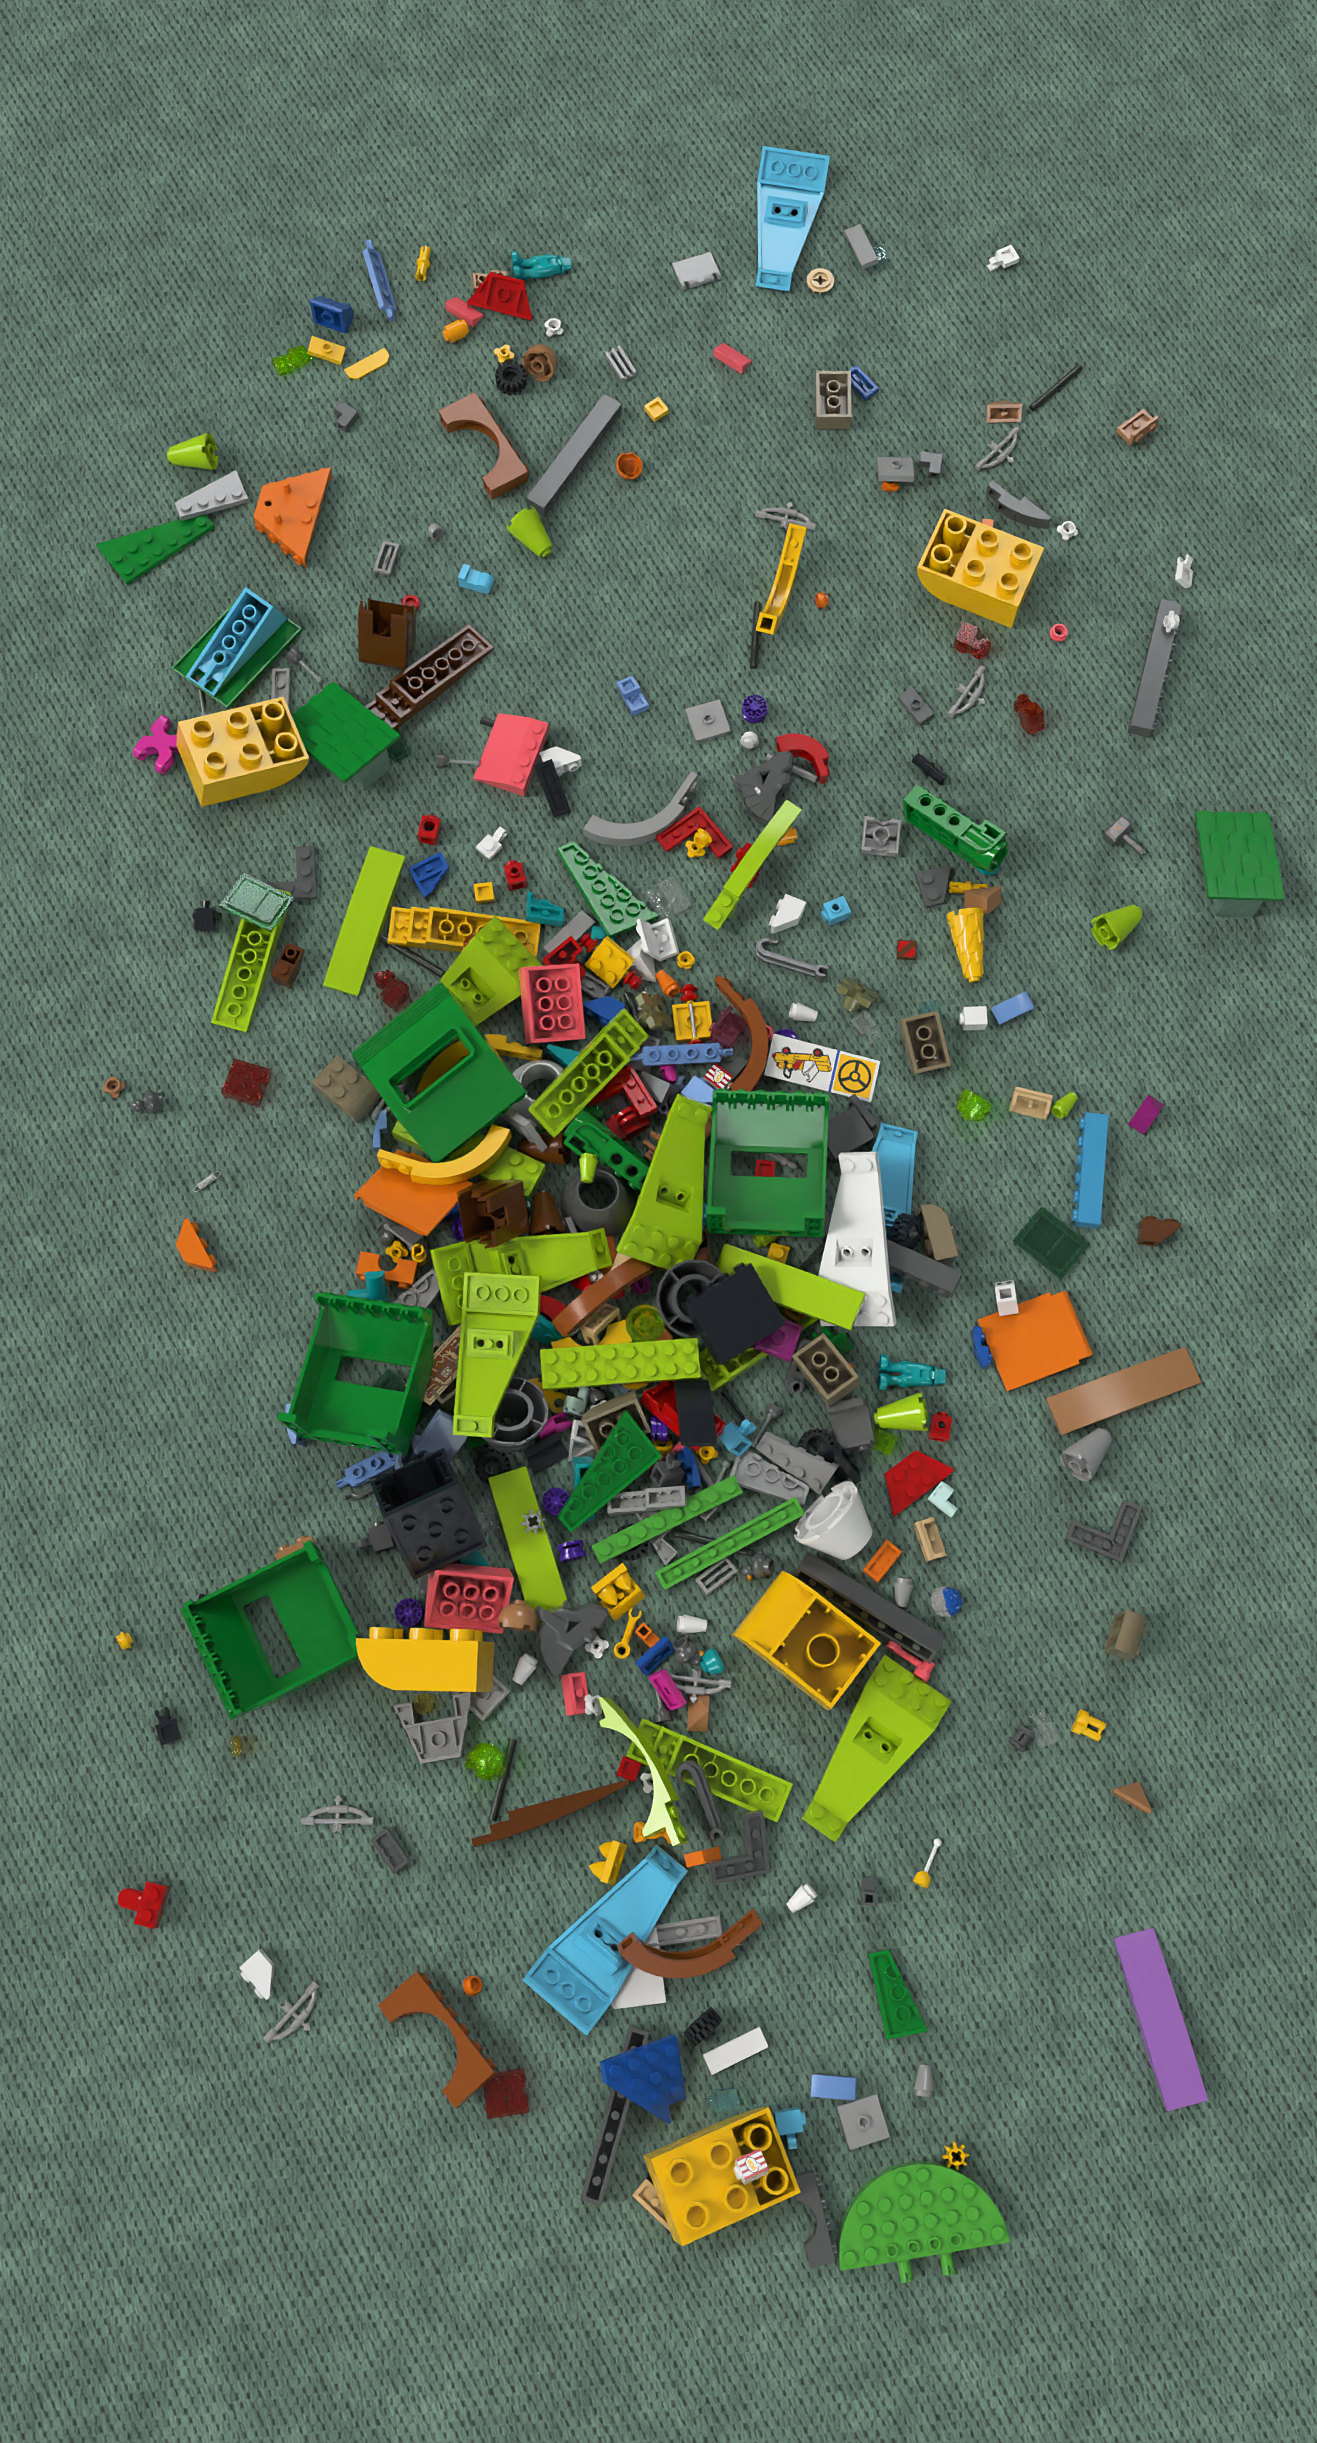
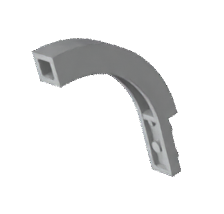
[583,771,698,846]

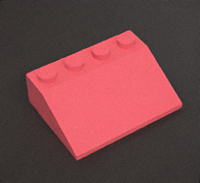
[473,713,550,797]
[519,963,586,1044]
[424,1563,514,1634]

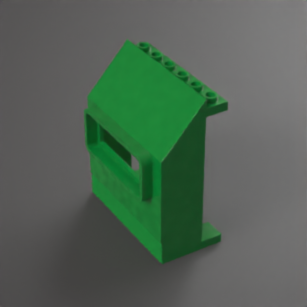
[351,981,529,1163]
[706,1088,829,1238]
[277,1292,434,1456]
[180,1540,361,1720]

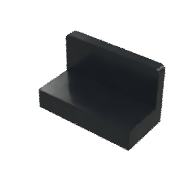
[523,1432,569,1474]
[820,1443,862,1484]

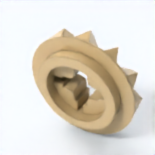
[807,268,834,294]

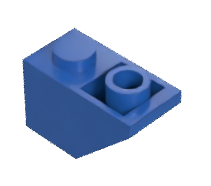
[583,996,626,1027]

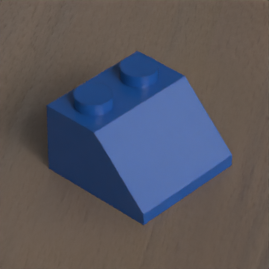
[310,296,354,334]

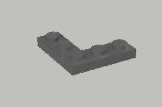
[260,845,317,901]
[1065,1500,1142,1563]
[708,1810,770,1885]

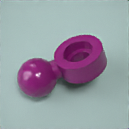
[631,1273,652,1295]

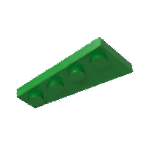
[868,1949,927,2040]

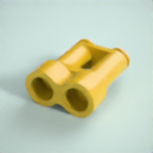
[1071,1709,1106,1742]

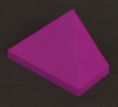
[1128,1095,1164,1135]

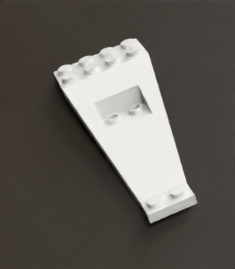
[818,1152,896,1326]

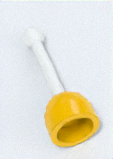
[913,1838,942,1889]

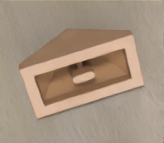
[986,400,1022,423]
[687,1694,709,1732]
[1110,1782,1152,1814]

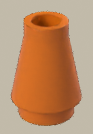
[655,970,680,998]

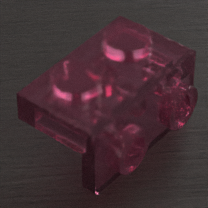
[709,1005,747,1049]

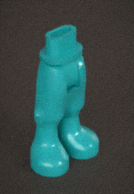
[511,250,572,280]
[877,1354,946,1390]

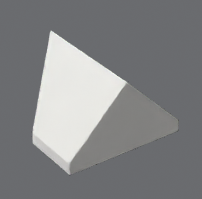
[626,939,657,982]
[568,1420,594,1462]

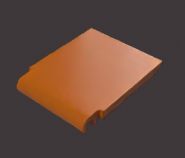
[354,1149,473,1236]
[977,1291,1094,1391]

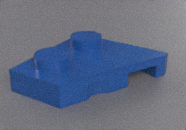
[408,852,450,900]

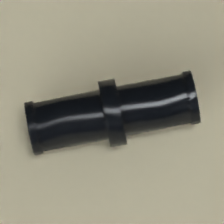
[911,753,946,785]

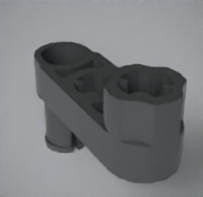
[783,1338,812,1394]

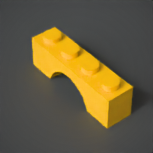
[551,1320,633,1348]

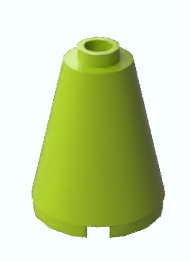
[167,433,218,470]
[506,506,553,558]
[1091,904,1143,950]
[874,1392,929,1432]

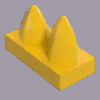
[591,1563,631,1606]
[589,1840,627,1885]

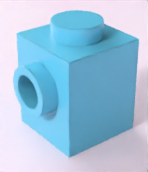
[821,896,851,926]

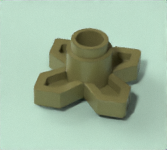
[836,977,879,1012]
[635,993,674,1031]

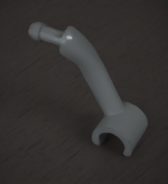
[342,1478,377,1501]

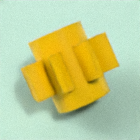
[942,2141,969,2170]

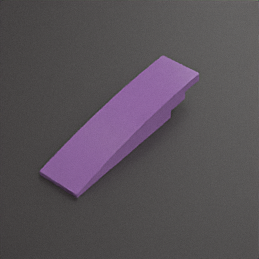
[1113,1928,1208,2111]

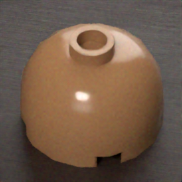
[522,344,558,382]
[497,1600,538,1632]

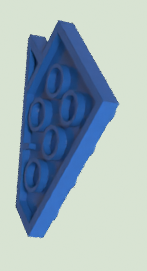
[600,2035,686,2124]

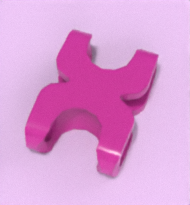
[133,715,180,775]

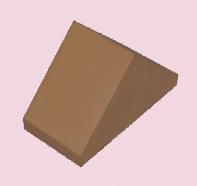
[964,886,1001,914]

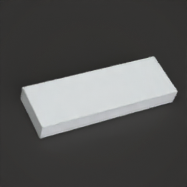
[703,2027,768,2075]

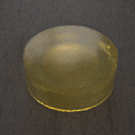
[413,1694,434,1715]
[231,1736,241,1757]

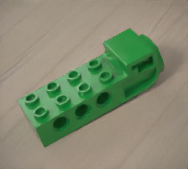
[903,785,1009,873]
[563,1109,666,1192]

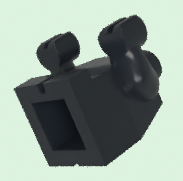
[192,901,222,932]

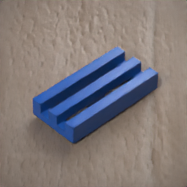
[849,365,879,401]
[635,1636,675,1677]

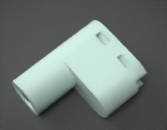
[563,1387,591,1418]
[927,1481,958,1518]

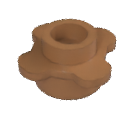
[103,1076,125,1098]

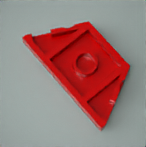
[467,272,532,321]
[884,1450,954,1516]

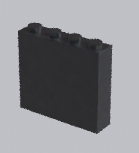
[681,1262,786,1365]

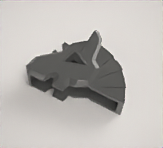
[732,751,793,827]
[536,1600,609,1679]

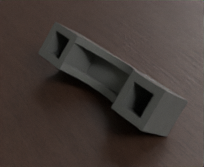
[793,2169,838,2268]

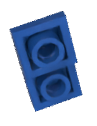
[972,1326,992,1369]
[677,1447,701,1490]

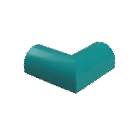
[347,1271,388,1302]

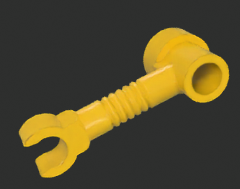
[614,1608,641,1659]

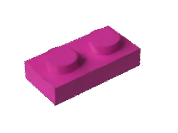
[648,1669,687,1711]

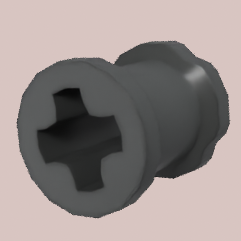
[1008,1725,1034,1752]

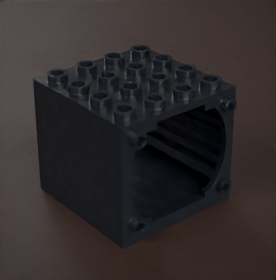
[370,1448,488,1580]

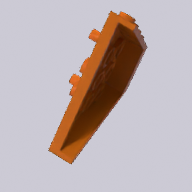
[253,467,333,568]

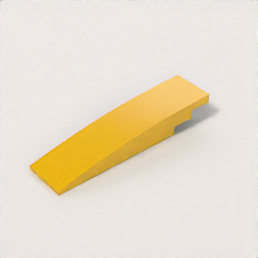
[387,906,541,958]

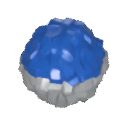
[931,1586,963,1617]

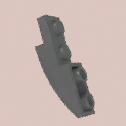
[986,480,1051,529]

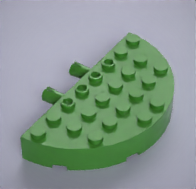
[837,2161,1010,2283]

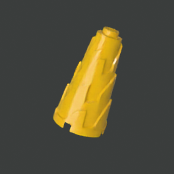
[946,908,984,983]

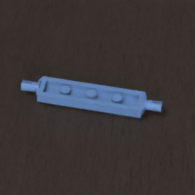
[363,239,397,321]
[631,1043,733,1066]
[336,1434,425,1489]

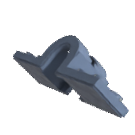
[375,1409,468,1509]

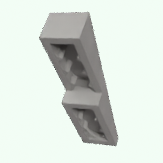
[607,1486,686,1517]

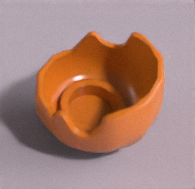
[616,452,643,480]

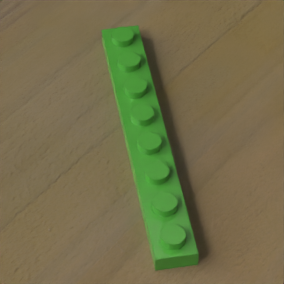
[592,1475,743,1564]
[655,1497,805,1590]

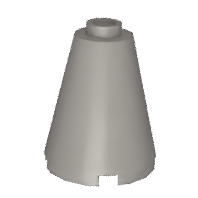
[1060,1428,1112,1482]

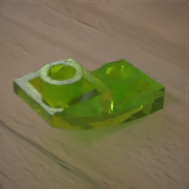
[271,345,312,376]
[870,1427,898,1456]

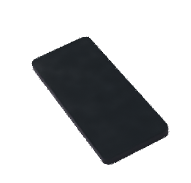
[674,1379,717,1446]

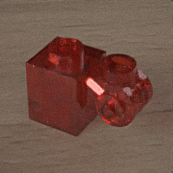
[953,622,991,659]
[1014,694,1045,735]
[374,969,410,1012]

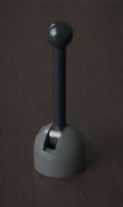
[721,1389,757,1425]

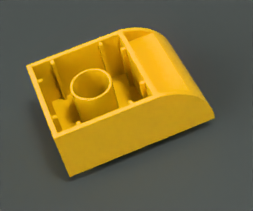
[917,509,1044,628]
[176,697,309,807]
[732,1571,881,1711]
[356,1627,494,1692]
[643,2107,801,2246]

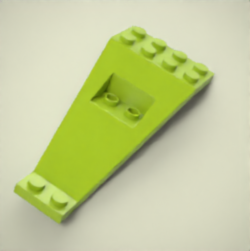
[438,916,542,1046]
[616,1093,713,1270]
[430,1228,613,1326]
[453,1272,542,1438]
[801,1654,952,1842]

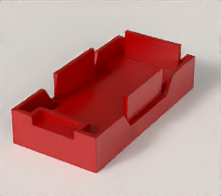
[640,1381,726,1451]

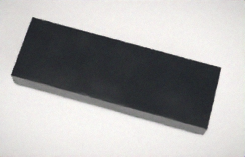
[534,759,571,818]

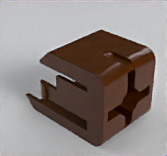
[358,598,416,670]
[456,1180,530,1249]

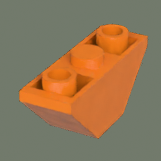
[176,1218,218,1273]

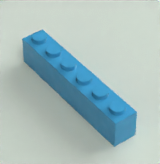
[1072,1112,1109,1229]

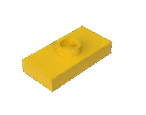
[307,336,346,365]

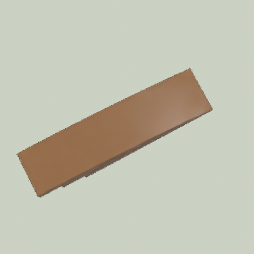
[1045,1347,1201,1436]

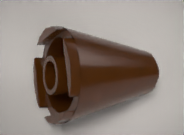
[517,1127,571,1166]
[528,1191,567,1236]

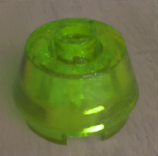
[955,1088,993,1122]
[626,1304,665,1342]
[464,1743,504,1781]

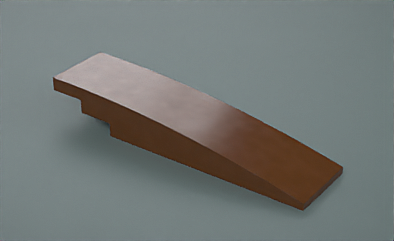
[365,624,494,730]
[471,1780,629,1847]

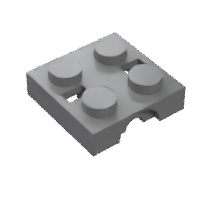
[861,816,901,857]

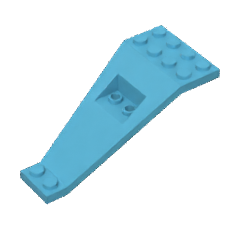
[756,146,830,292]
[871,1123,918,1293]
[522,1844,688,2036]

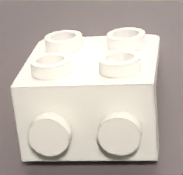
[636,918,680,961]

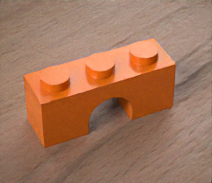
[356,1251,419,1290]

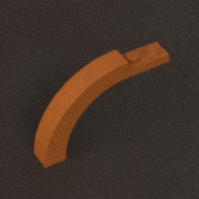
[714,975,768,1091]
[552,1258,662,1337]
[617,1909,763,1978]

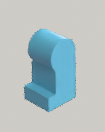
[458,564,495,594]

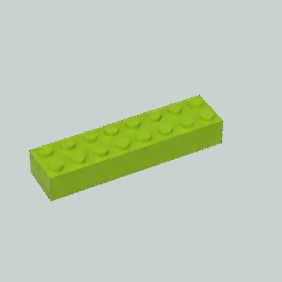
[392,1099,546,1198]
[540,1338,701,1391]

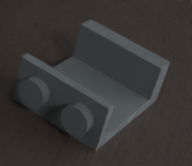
[825,1397,876,1455]

